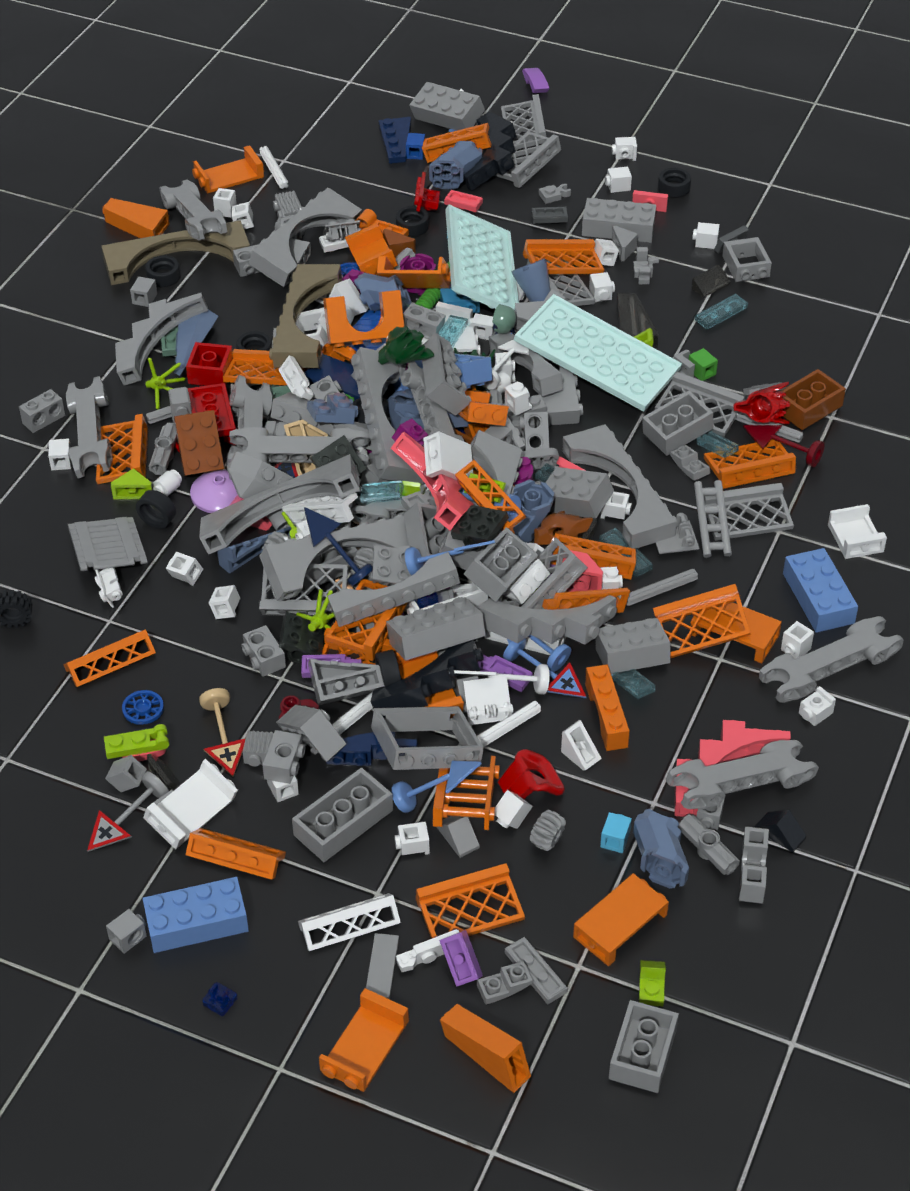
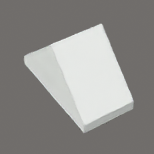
[561,720,602,770]

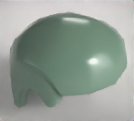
[492,304,516,334]

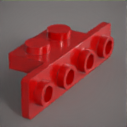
[414,172,440,212]

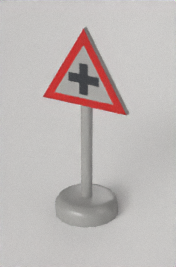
[87,771,169,852]

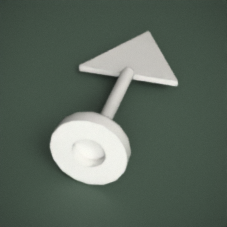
[482,339,529,390]
[454,664,549,695]

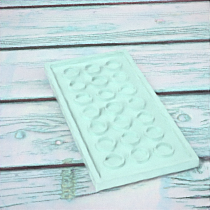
[445,204,519,310]
[514,294,682,412]

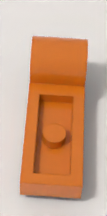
[355,209,409,238]
[321,343,356,362]

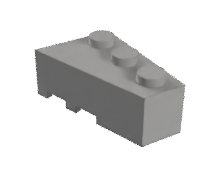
[308,659,384,705]
[276,705,346,762]

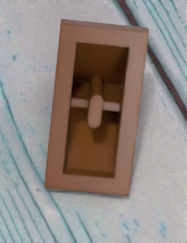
[383,228,416,258]

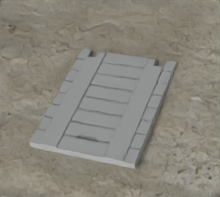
[68,517,148,571]

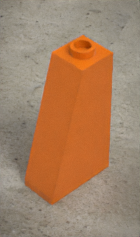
[103,198,169,238]
[440,1004,531,1093]

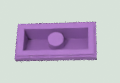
[439,930,483,987]

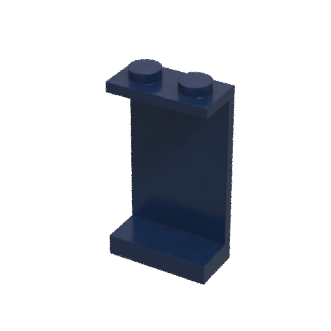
[304,354,360,401]

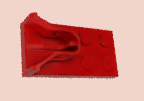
[188,383,237,445]

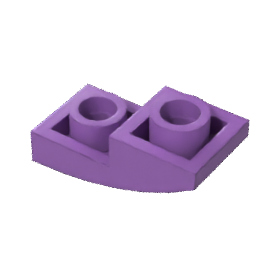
[522,68,549,93]

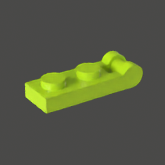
[104,724,169,759]

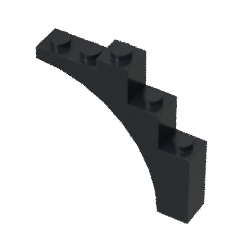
[463,112,517,191]
[370,638,484,718]

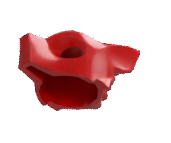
[733,382,790,424]

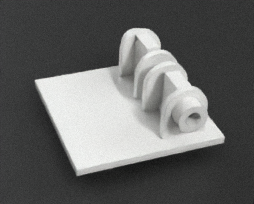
[463,676,513,725]

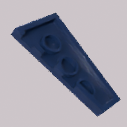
[379,117,411,164]

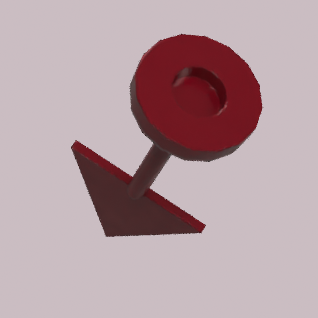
[743,425,825,467]

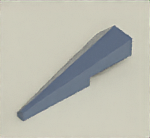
[174,310,219,376]
[388,397,490,430]
[217,525,296,573]

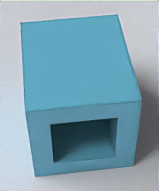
[600,812,632,853]

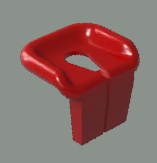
[498,749,565,799]

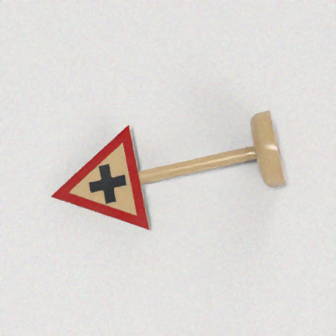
[199,688,246,777]

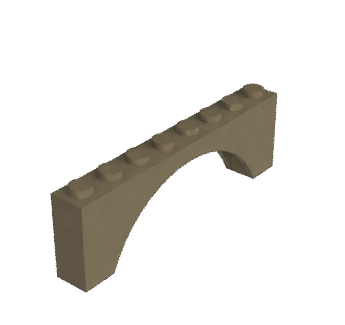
[101,220,250,285]
[269,264,342,368]

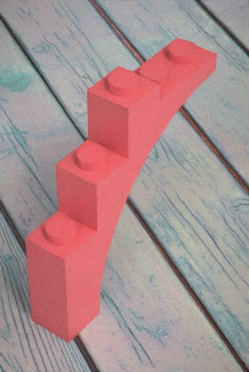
[390,432,474,531]
[674,720,791,817]

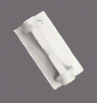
[95,568,122,608]

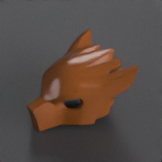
[534,511,593,545]

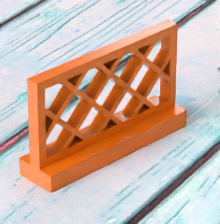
[523,239,604,274]
[223,349,309,386]
[96,414,148,484]
[704,439,796,489]
[325,578,409,661]
[653,584,751,658]
[416,863,525,939]

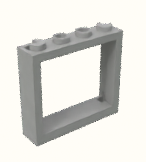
[371,706,484,770]

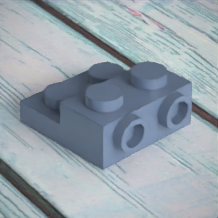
[307,393,358,424]

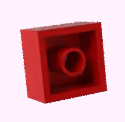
[186,342,233,386]

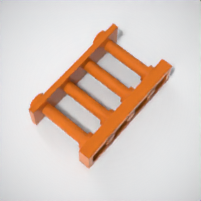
[433,756,500,830]

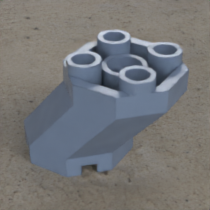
[429,141,482,189]
[354,273,412,311]
[512,480,554,542]
[633,809,689,888]

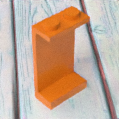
[192,145,264,194]
[345,223,398,275]
[377,256,451,288]
[458,389,509,426]
[690,602,782,663]
[395,651,464,718]
[573,874,669,967]
[319,988,409,1092]

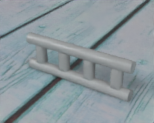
[694,480,732,558]

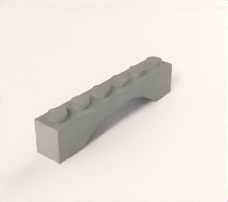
[489,332,563,397]
[327,552,460,627]

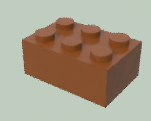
[781,369,846,430]
[174,410,224,476]

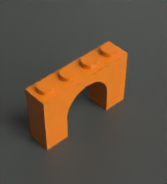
[323,290,404,347]

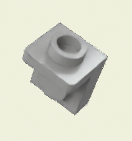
[674,349,695,377]

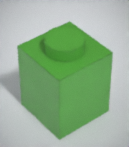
[688,348,718,381]

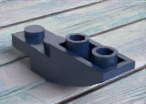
[326,732,417,766]

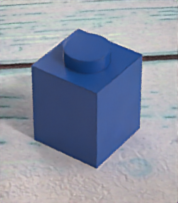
[406,133,425,160]

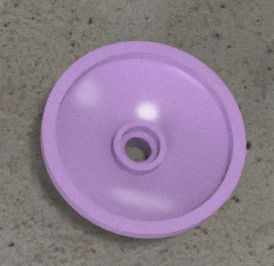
[190,469,238,513]

